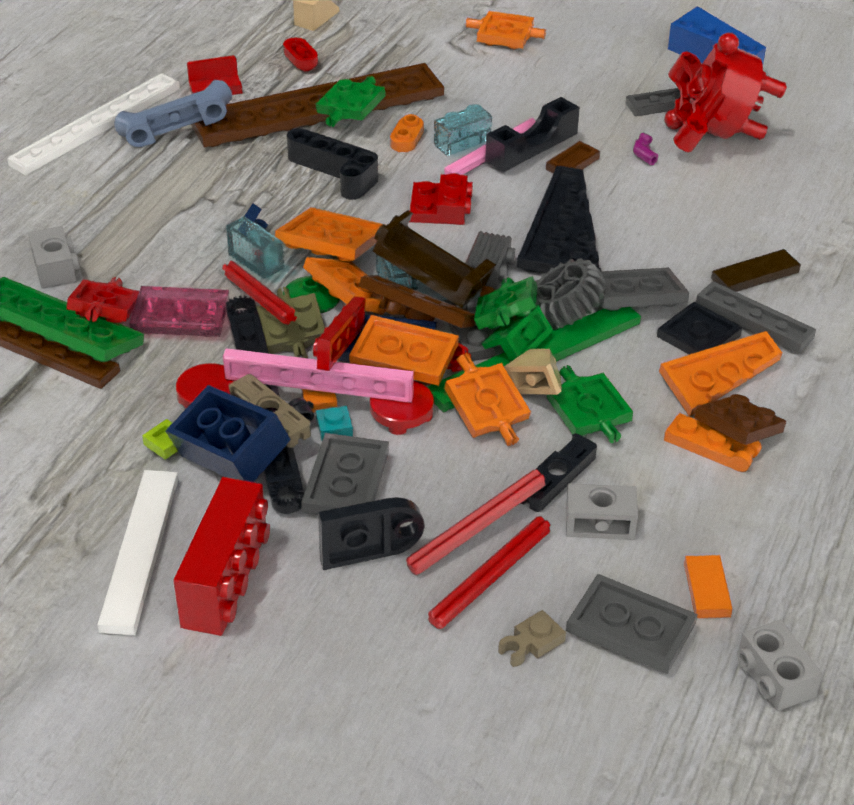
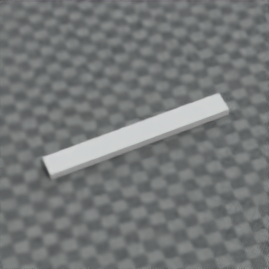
[7,73,180,175]

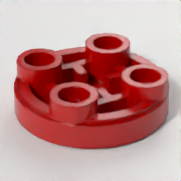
[176,363,236,408]
[370,380,434,435]

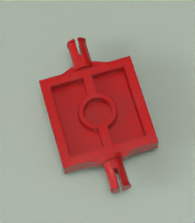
[66,277,141,323]

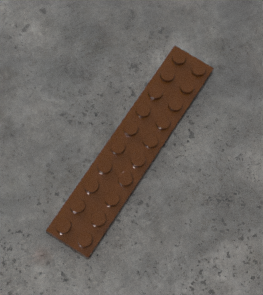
[191,63,444,147]

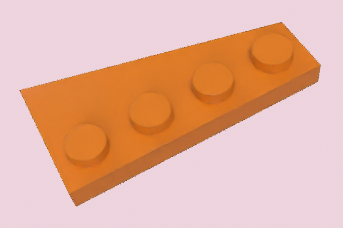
[659,331,783,417]

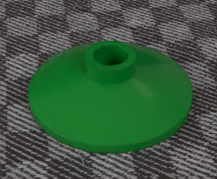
[283,276,341,313]

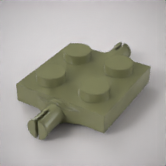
[257,287,325,358]

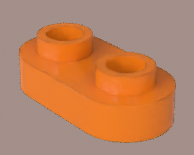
[390,114,424,152]

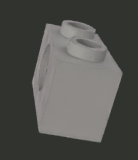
[28,226,80,288]
[566,483,638,540]

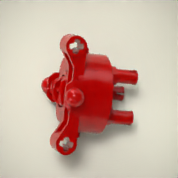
[664,32,787,152]

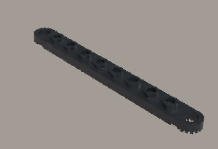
[226,295,304,514]

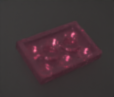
[129,286,230,337]

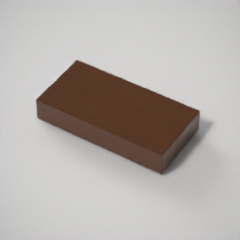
[546,141,600,173]

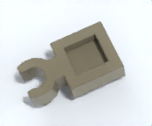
[498,610,566,667]

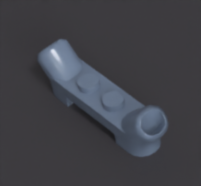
[114,80,232,147]

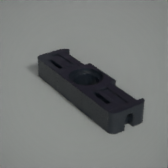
[521,434,597,512]

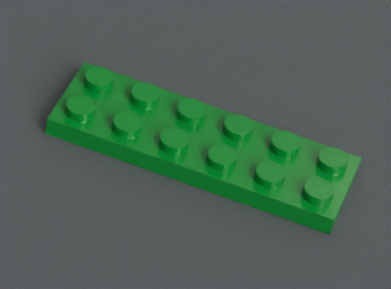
[0,277,144,362]

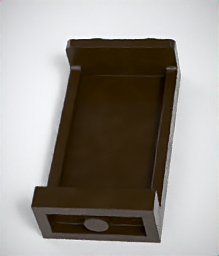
[373,210,497,308]

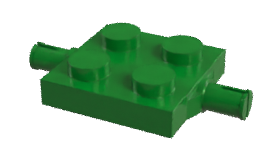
[316,76,386,127]
[474,276,537,330]
[547,365,633,443]

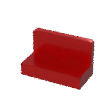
[187,55,243,95]

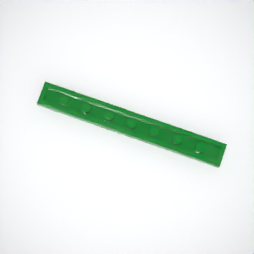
[427,307,641,413]

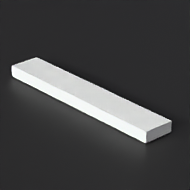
[97,470,178,635]

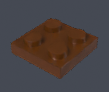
[694,394,786,445]

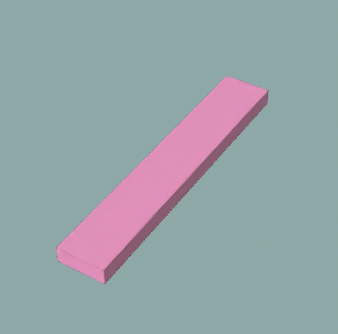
[223,348,413,402]

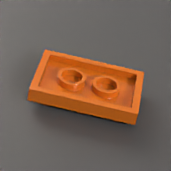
[303,257,386,315]
[349,315,459,386]

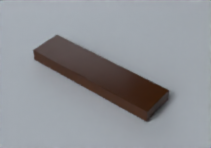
[359,275,475,328]

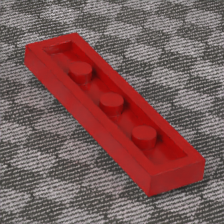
[313,296,366,371]

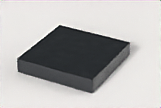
[657,302,742,355]

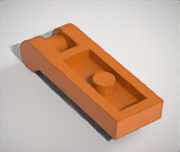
[664,413,762,472]

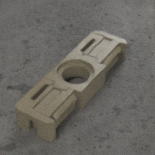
[229,374,311,448]

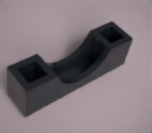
[485,97,580,172]

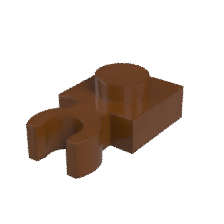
[379,296,435,321]

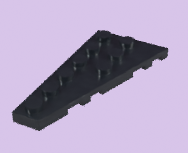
[517,165,601,273]

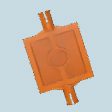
[466,11,546,49]
[444,353,531,446]

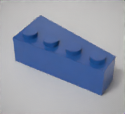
[668,6,766,64]

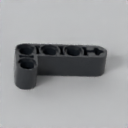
[287,128,378,200]

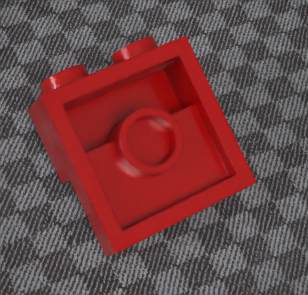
[409,173,473,225]

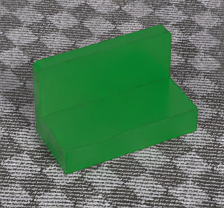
[482,305,553,361]

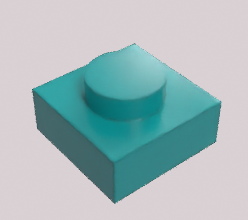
[315,406,353,441]

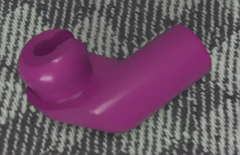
[633,132,659,166]

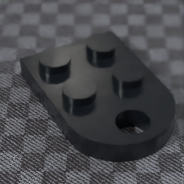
[318,497,425,570]

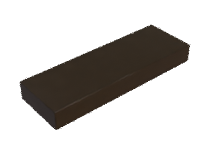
[711,249,801,292]

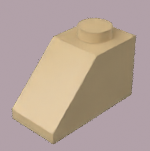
[293,0,340,31]
[504,349,561,395]

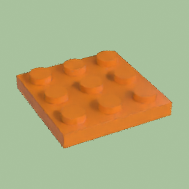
[275,207,386,262]

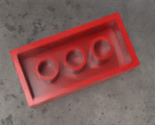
[173,477,270,636]

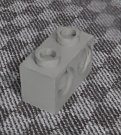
[737,619,822,712]

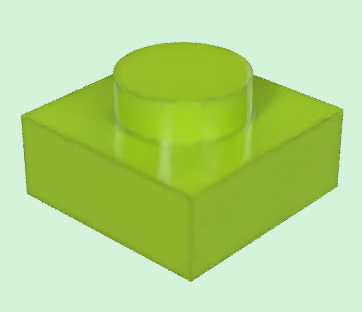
[142,419,178,460]

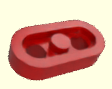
[283,37,318,71]

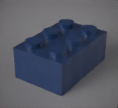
[165,385,291,482]

